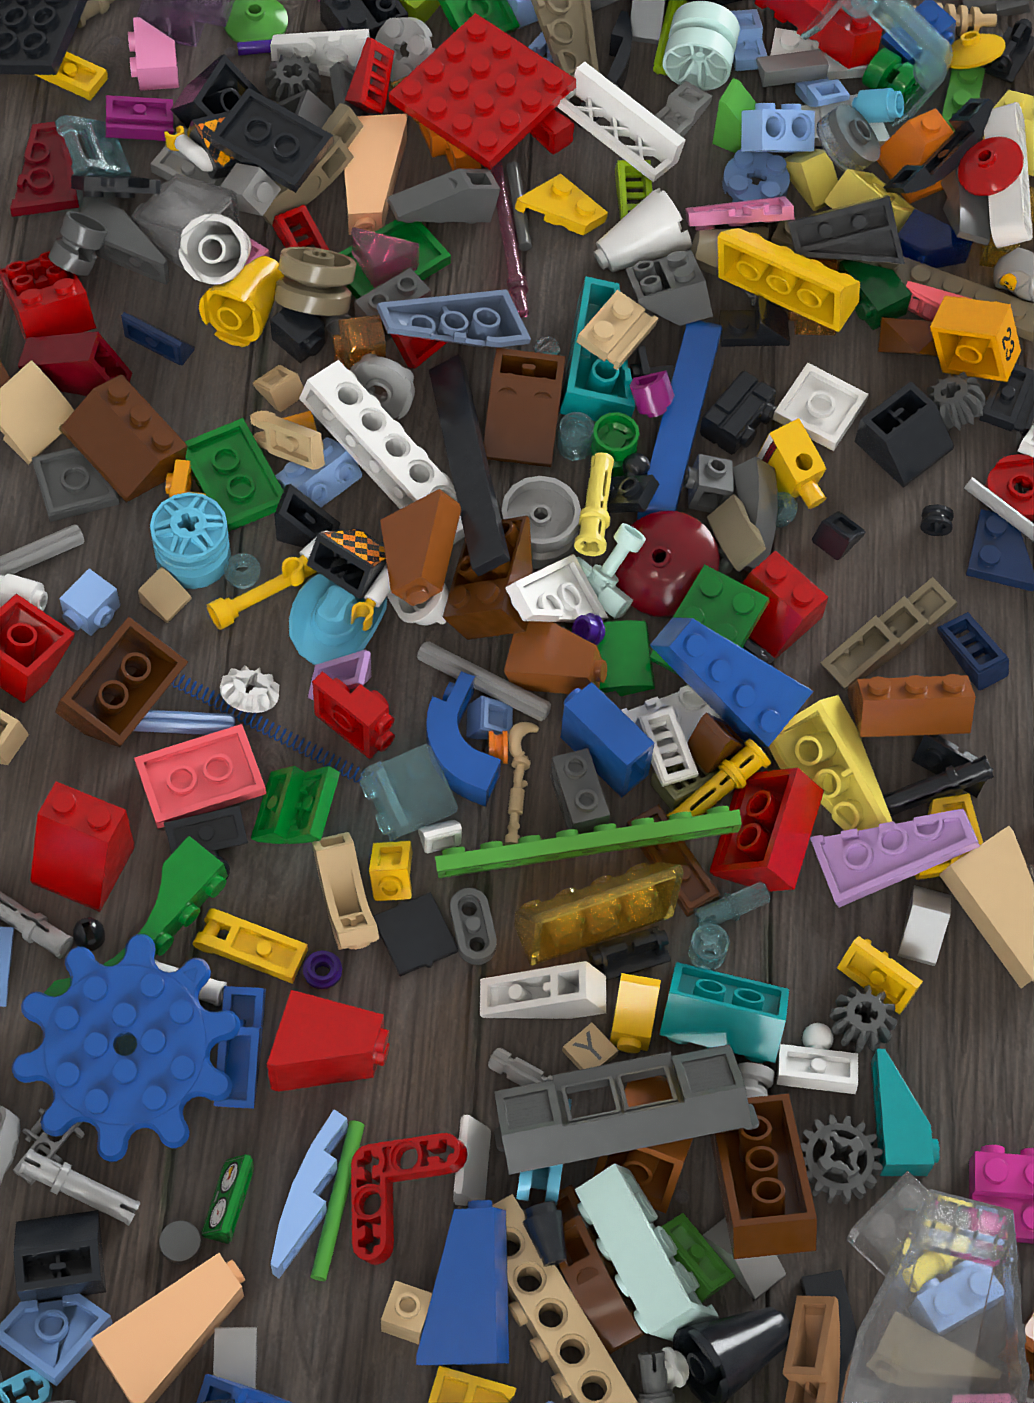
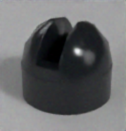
[73,917,105,951]

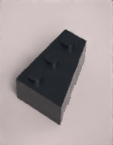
[788,195,905,264]

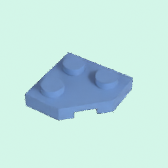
[0,1293,112,1386]

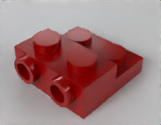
[312,671,395,759]

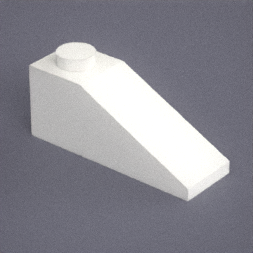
[480,961,606,1019]

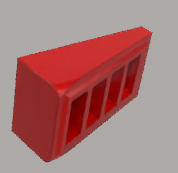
[345,37,395,115]
[529,109,574,155]
[272,204,329,250]

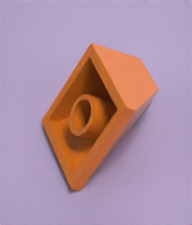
[877,108,954,204]

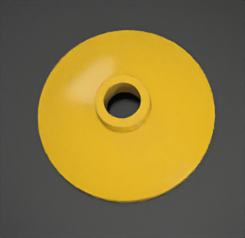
[941,31,1006,69]

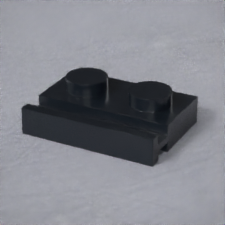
[979,364,1034,436]

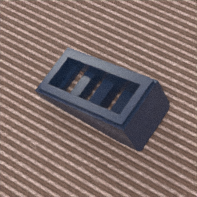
[937,612,1009,690]

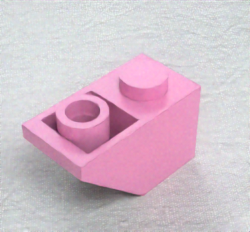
[128,17,179,91]

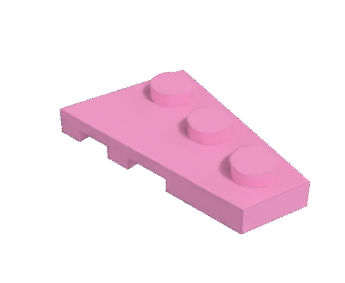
[685,196,795,231]

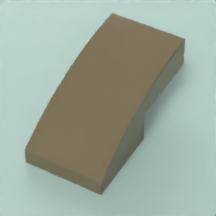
[707,494,766,572]

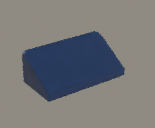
[121,312,195,366]

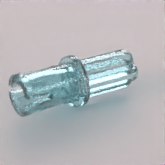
[694,882,770,932]

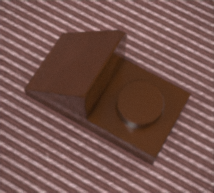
[687,712,745,774]

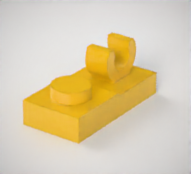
[837,936,923,1015]

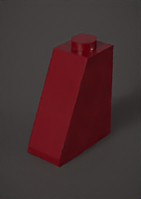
[18,331,132,396]

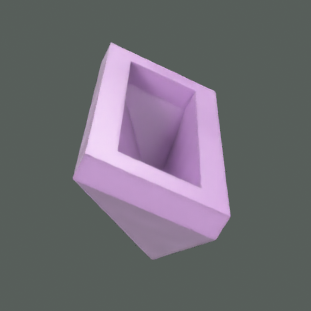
[308,649,372,700]

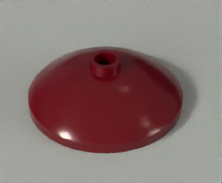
[615,511,720,618]

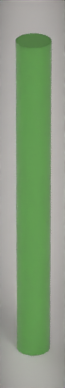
[310,1121,365,1281]

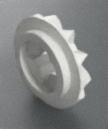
[220,665,280,713]

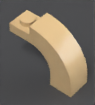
[312,832,379,950]

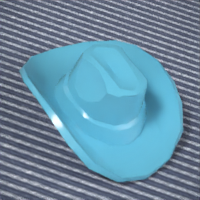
[289,573,387,665]

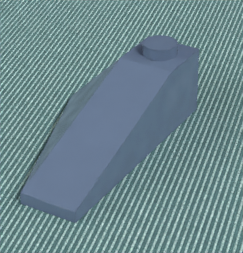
[377,289,531,347]

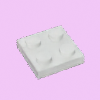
[773,363,868,451]

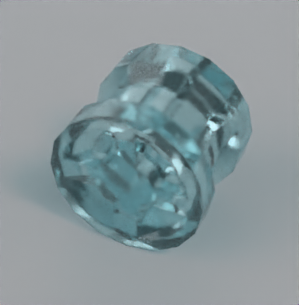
[688,924,730,970]

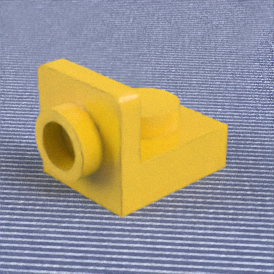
[369,841,413,901]

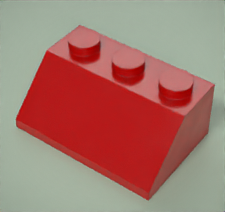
[709,767,824,892]

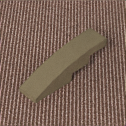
[820,577,958,690]

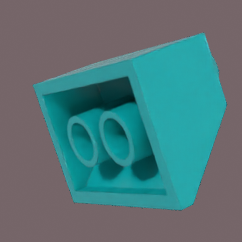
[659,962,789,1063]

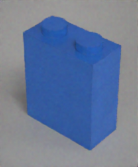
[560,682,655,798]

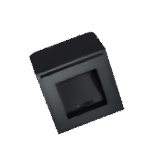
[812,511,866,560]

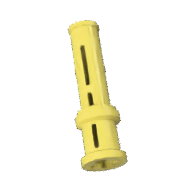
[574,452,614,556]

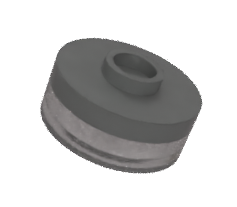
[817,104,880,172]

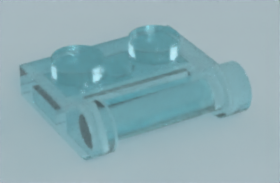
[55,115,132,176]

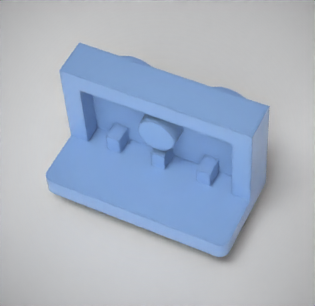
[275,437,362,507]

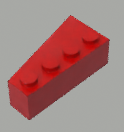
[754,0,883,69]

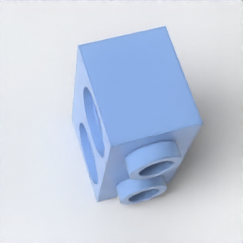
[741,103,815,153]

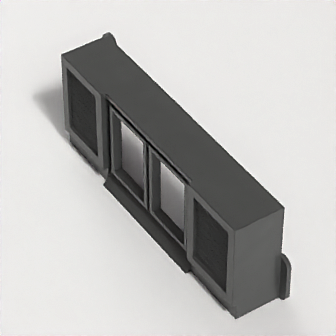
[494,1044,759,1175]

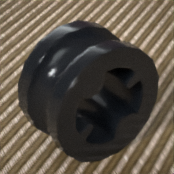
[920,504,954,536]

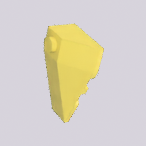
[768,695,893,831]

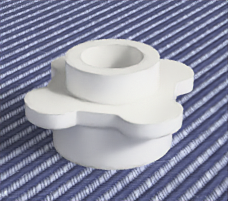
[651,1347,689,1389]

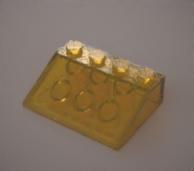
[514,862,684,966]

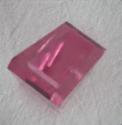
[351,227,419,288]

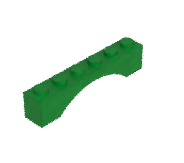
[44,836,228,997]

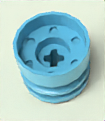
[150,492,231,589]

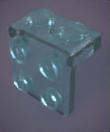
[360,744,458,842]

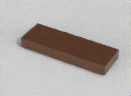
[626,804,720,917]

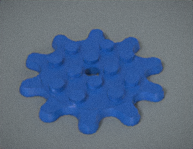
[12,934,240,1162]

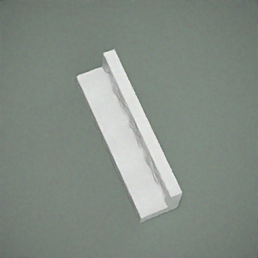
[557,62,685,182]

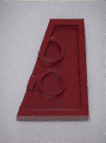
[10,120,79,217]

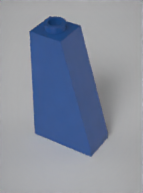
[416,1200,509,1366]

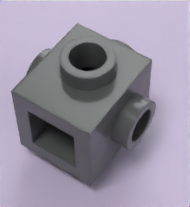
[683,454,736,513]

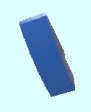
[214,986,266,1109]

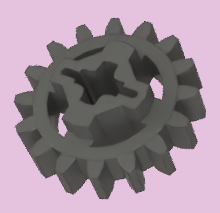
[800,1115,883,1204]

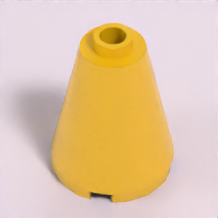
[199,256,284,347]

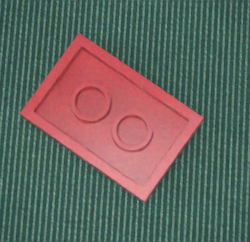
[134,724,266,829]

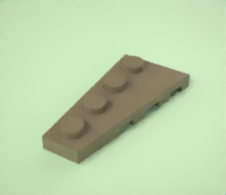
[531,0,599,98]

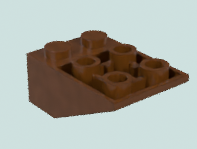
[483,347,566,467]
[442,515,533,640]

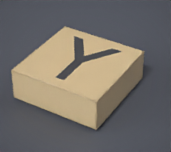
[562,1022,619,1070]

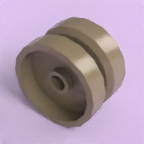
[274,247,357,316]

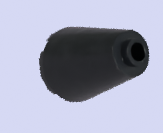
[673,1307,791,1403]

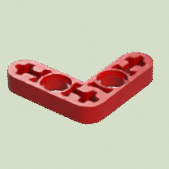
[351,1133,468,1265]

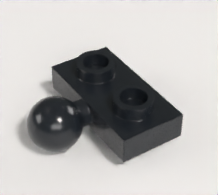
[584,453,660,513]
[164,806,248,880]

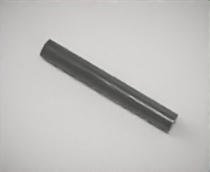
[506,162,532,251]

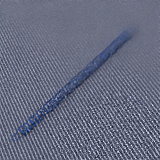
[171,675,396,797]

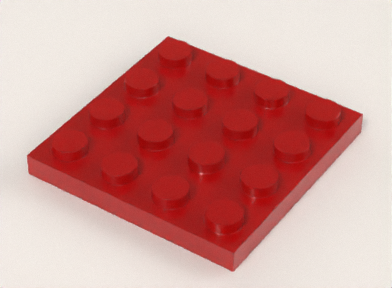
[388,13,576,170]

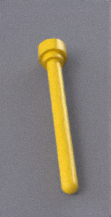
[207,565,317,630]

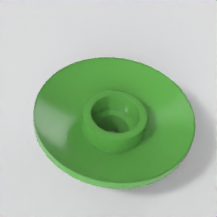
[223,0,288,42]

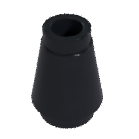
[522,1201,567,1267]

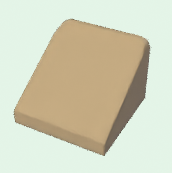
[253,365,304,412]
[138,567,192,623]

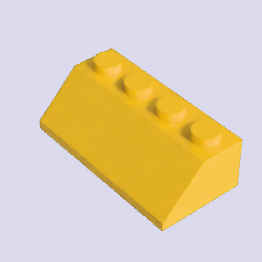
[718,228,860,332]

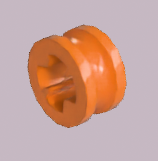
[488,731,508,764]

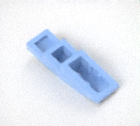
[271,1109,348,1278]

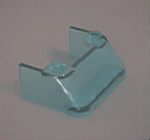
[800,0,953,127]

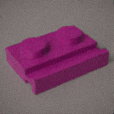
[106,95,174,141]

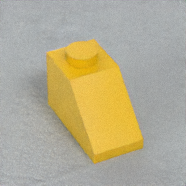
[610,973,661,1053]

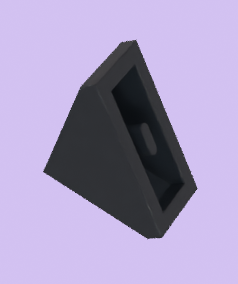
[274,484,341,548]

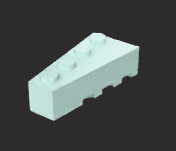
[575,1163,719,1341]

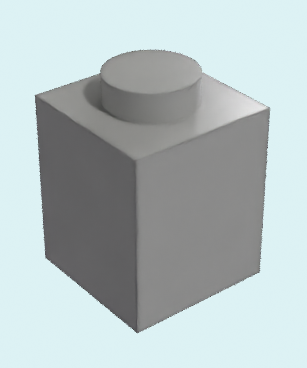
[218,163,281,216]

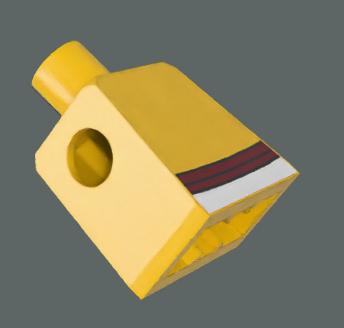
[757,418,827,509]

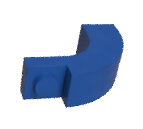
[426,671,501,807]

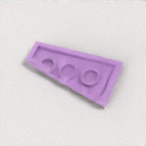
[810,808,980,908]

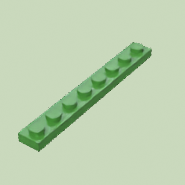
[435,806,742,878]

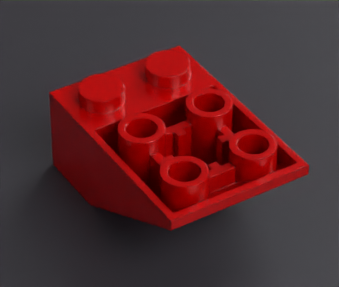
[0,251,96,341]

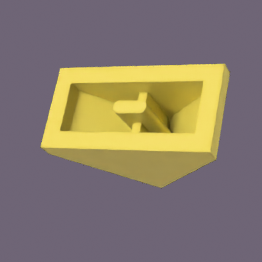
[784,149,838,211]

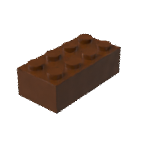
[710,1093,817,1259]

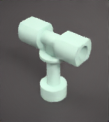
[576,523,646,619]

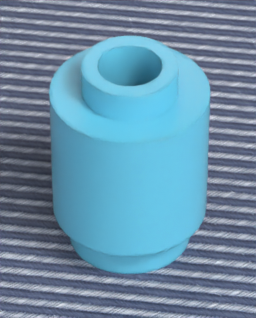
[852,88,904,123]

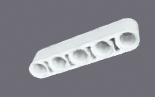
[984,102,1033,248]

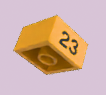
[930,296,1021,382]

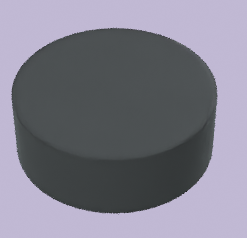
[159,1221,202,1265]

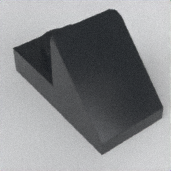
[719,295,790,347]

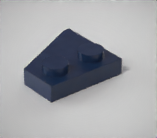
[966,509,1034,592]

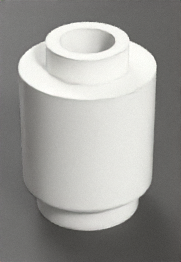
[0,574,48,611]

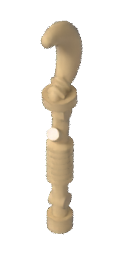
[504,722,539,845]

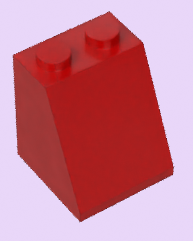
[30,781,135,912]
[267,990,390,1092]

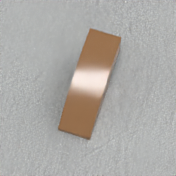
[782,1296,840,1403]

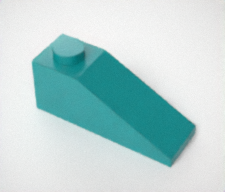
[871,1049,939,1176]

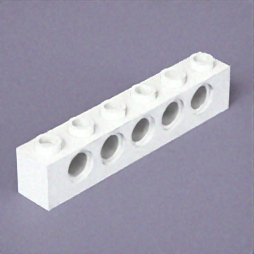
[299,360,465,545]

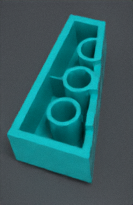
[559,276,635,421]

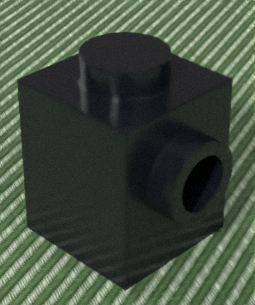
[270,307,325,364]

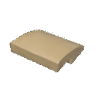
[0,360,74,465]

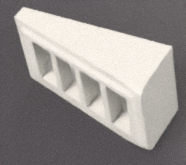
[635,706,699,787]

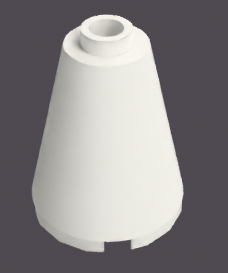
[594,188,692,272]
[179,213,252,285]

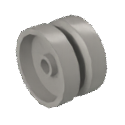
[501,476,581,569]

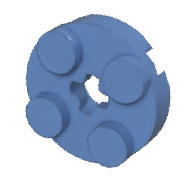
[722,149,790,202]

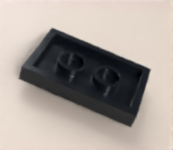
[210,88,334,193]

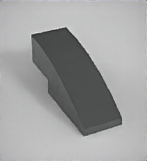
[941,166,991,246]
[732,456,778,573]

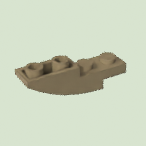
[262,103,363,225]

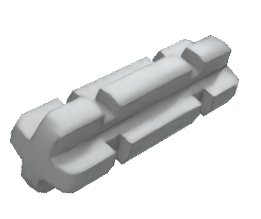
[488,1048,553,1086]

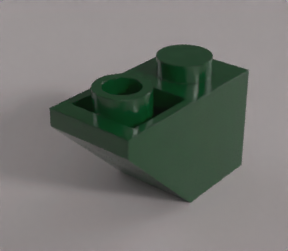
[838,259,912,330]

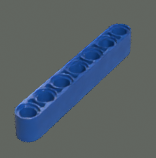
[637,320,722,520]

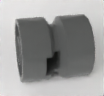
[48,211,108,276]

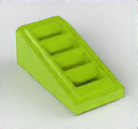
[615,160,653,220]

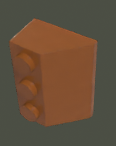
[847,674,976,737]

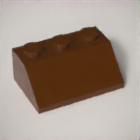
[61,374,188,503]
[55,616,188,748]

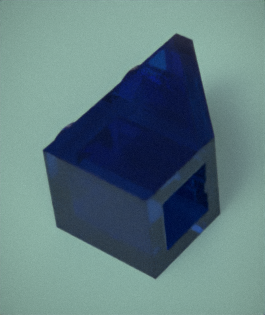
[898,209,974,268]

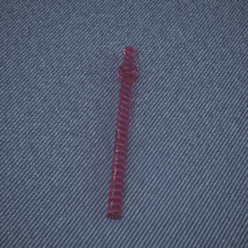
[490,159,529,318]

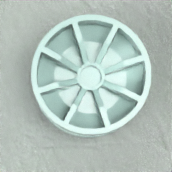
[663,1,740,91]

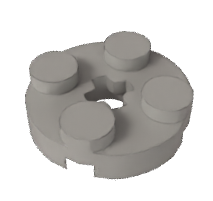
[374,17,436,84]
[350,354,415,420]

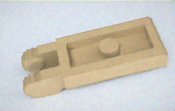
[250,410,325,470]

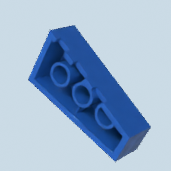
[650,617,814,747]

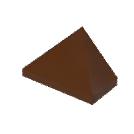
[878,317,938,357]

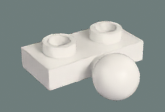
[777,1023,858,1094]

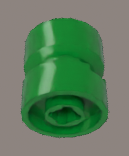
[862,48,924,107]
[590,412,639,477]

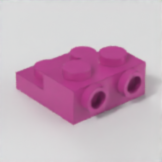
[969,1145,1034,1244]

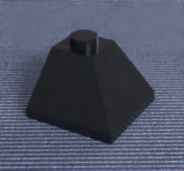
[171,54,262,128]

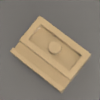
[576,290,658,370]

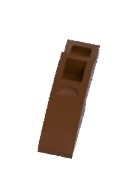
[538,1185,645,1355]

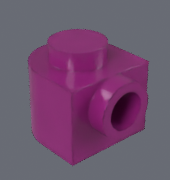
[630,371,675,418]

